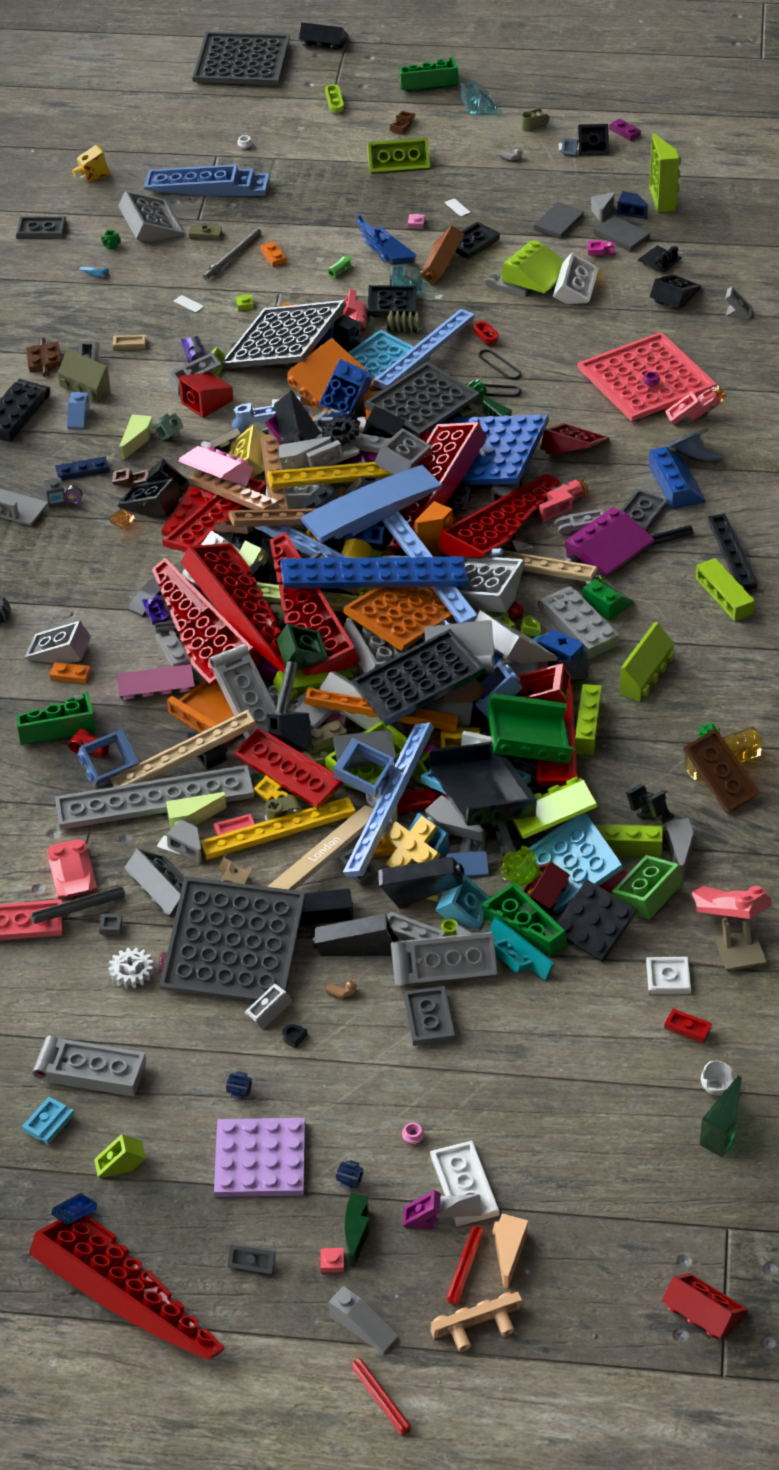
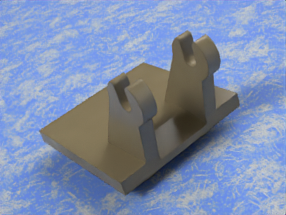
[715,918,767,971]

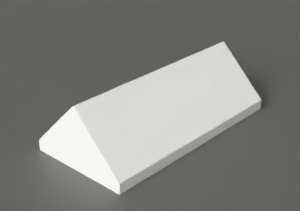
[319,671,381,730]

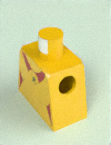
[72,145,110,182]

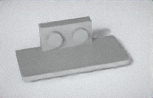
[302,440,359,468]
[0,489,48,526]

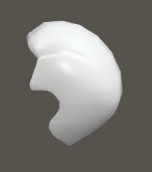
[701,1060,734,1096]

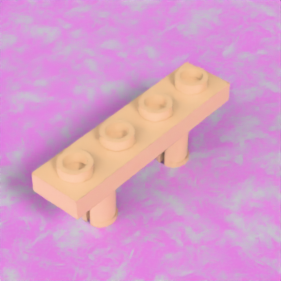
[430,1292,522,1352]

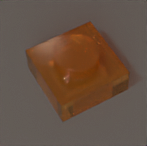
[109,508,135,529]

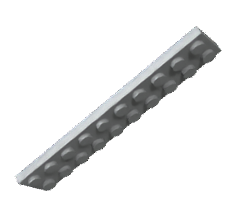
[55,765,254,830]

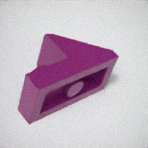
[402,1190,441,1229]

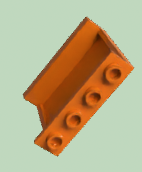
[287,338,377,412]
[167,679,237,745]

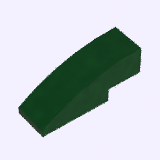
[345,1193,370,1267]

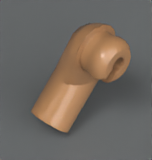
[325,980,357,998]

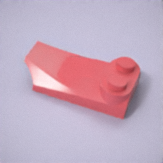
[47,839,98,900]
[692,886,772,919]

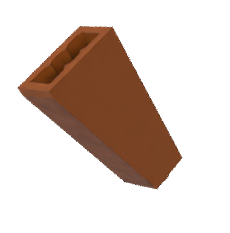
[420,225,464,285]

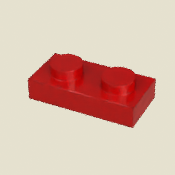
[664,1009,712,1043]

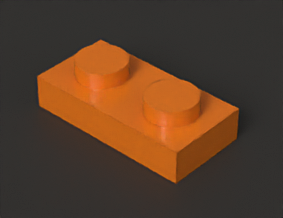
[260,241,287,267]
[49,662,91,684]

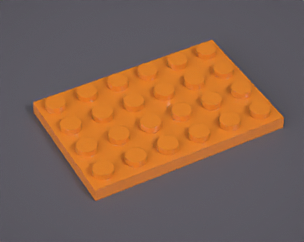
[343,587,454,651]

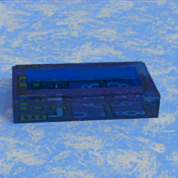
[51,1193,98,1225]

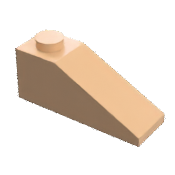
[492,1214,528,1289]

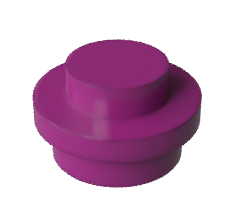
[643,371,660,387]

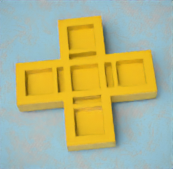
[384,816,441,867]

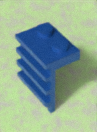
[356,214,397,254]

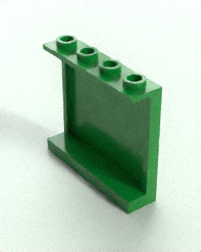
[487,693,574,764]

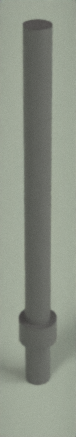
[203,229,261,280]

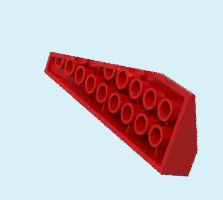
[390,422,487,548]
[438,474,560,557]

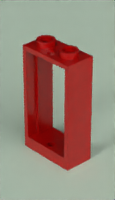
[517,663,571,703]

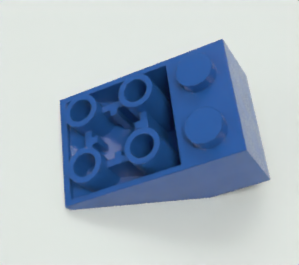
[318,359,374,412]

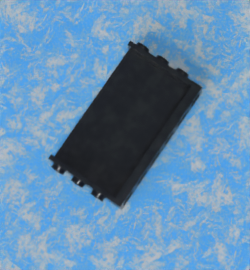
[428,742,537,826]

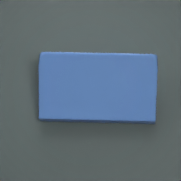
[447,851,489,877]

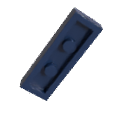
[55,456,109,481]

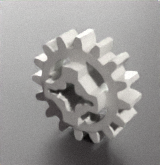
[109,948,154,988]

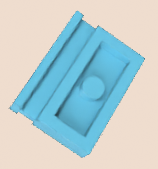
[22,1097,75,1145]

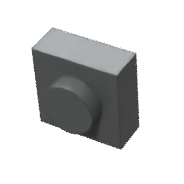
[99,914,123,935]

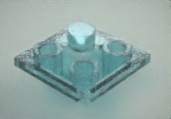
[461,81,497,114]
[390,265,423,290]

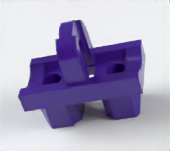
[142,595,170,627]

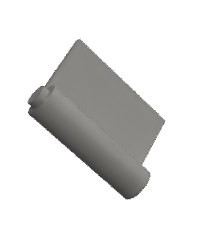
[425,620,495,674]

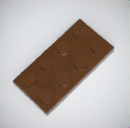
[683,729,760,813]

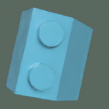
[435,874,490,929]

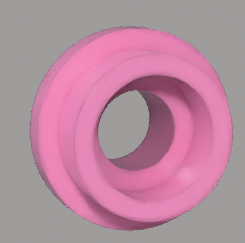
[402,1123,424,1144]

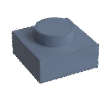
[561,137,579,155]

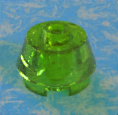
[499,846,539,887]

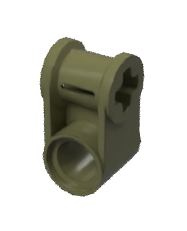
[521,108,550,131]
[264,795,303,821]

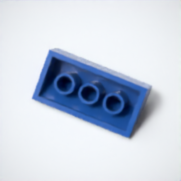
[649,447,705,509]

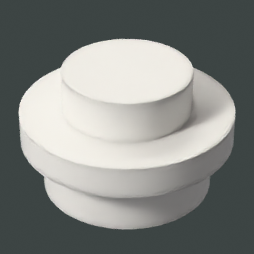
[237,135,252,149]

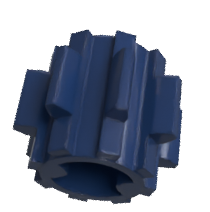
[226,1071,252,1099]
[336,1160,364,1189]

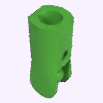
[328,256,352,278]

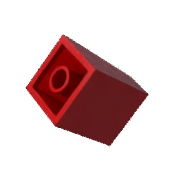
[179,373,233,418]

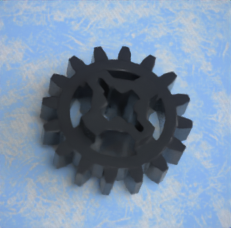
[321,416,359,446]

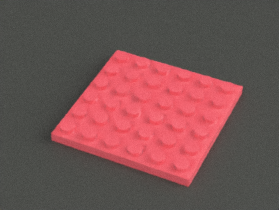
[578,332,717,422]

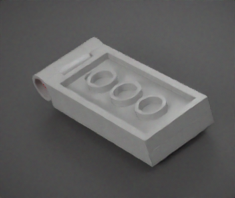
[537,586,619,659]
[209,644,276,739]
[391,932,497,985]
[32,1036,146,1097]

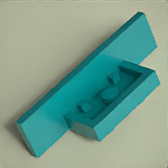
[488,917,554,980]

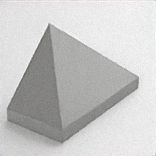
[436,1194,481,1218]

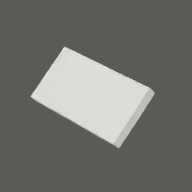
[430,1141,499,1227]

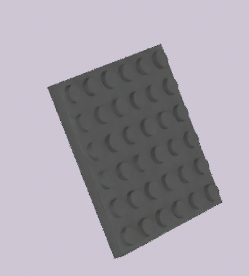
[192,32,290,86]
[221,300,347,369]
[160,876,306,1002]

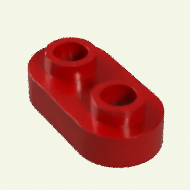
[474,321,498,345]

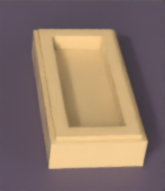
[113,335,147,350]

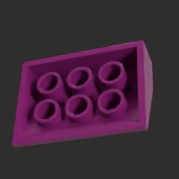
[565,507,654,577]

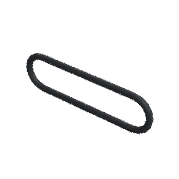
[478,349,521,379]
[465,383,521,397]

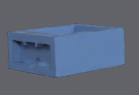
[473,661,523,717]
[77,729,139,786]
[333,738,396,797]

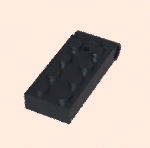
[0,379,51,442]

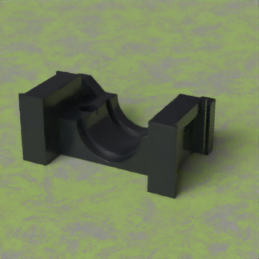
[625,784,675,824]

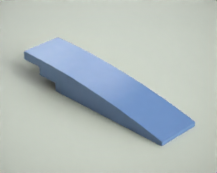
[144,164,270,196]
[301,465,442,543]

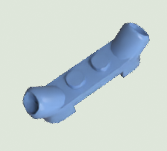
[232,396,310,433]

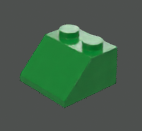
[582,579,634,621]

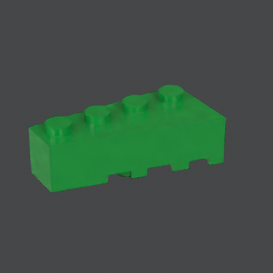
[399,56,459,91]
[15,691,96,745]
[481,882,567,957]

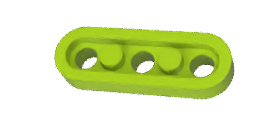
[325,84,344,114]

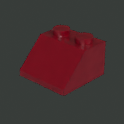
[523,861,570,911]

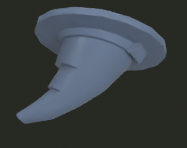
[665,428,722,462]

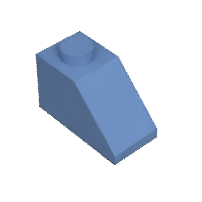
[67,392,90,430]

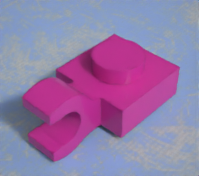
[588,240,615,256]

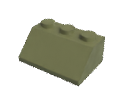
[58,349,111,403]

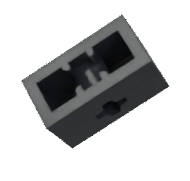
[334,315,361,352]

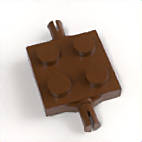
[26,338,62,377]

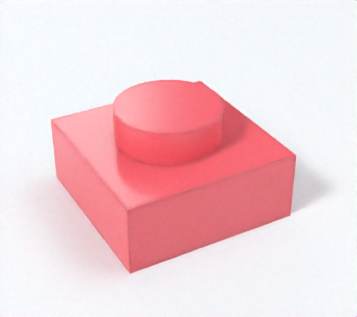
[321,1248,344,1273]

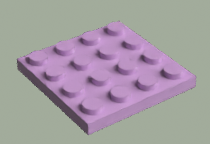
[214,1118,305,1197]

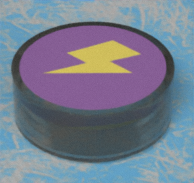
[64,486,83,503]

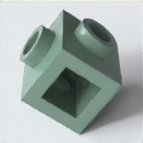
[153,413,184,441]

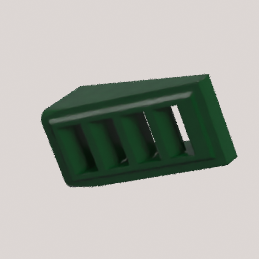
[483,397,512,417]

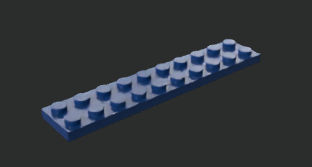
[280,556,468,589]

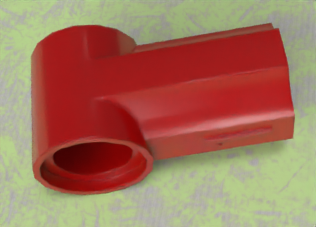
[68,729,110,757]

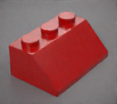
[661,1273,748,1339]

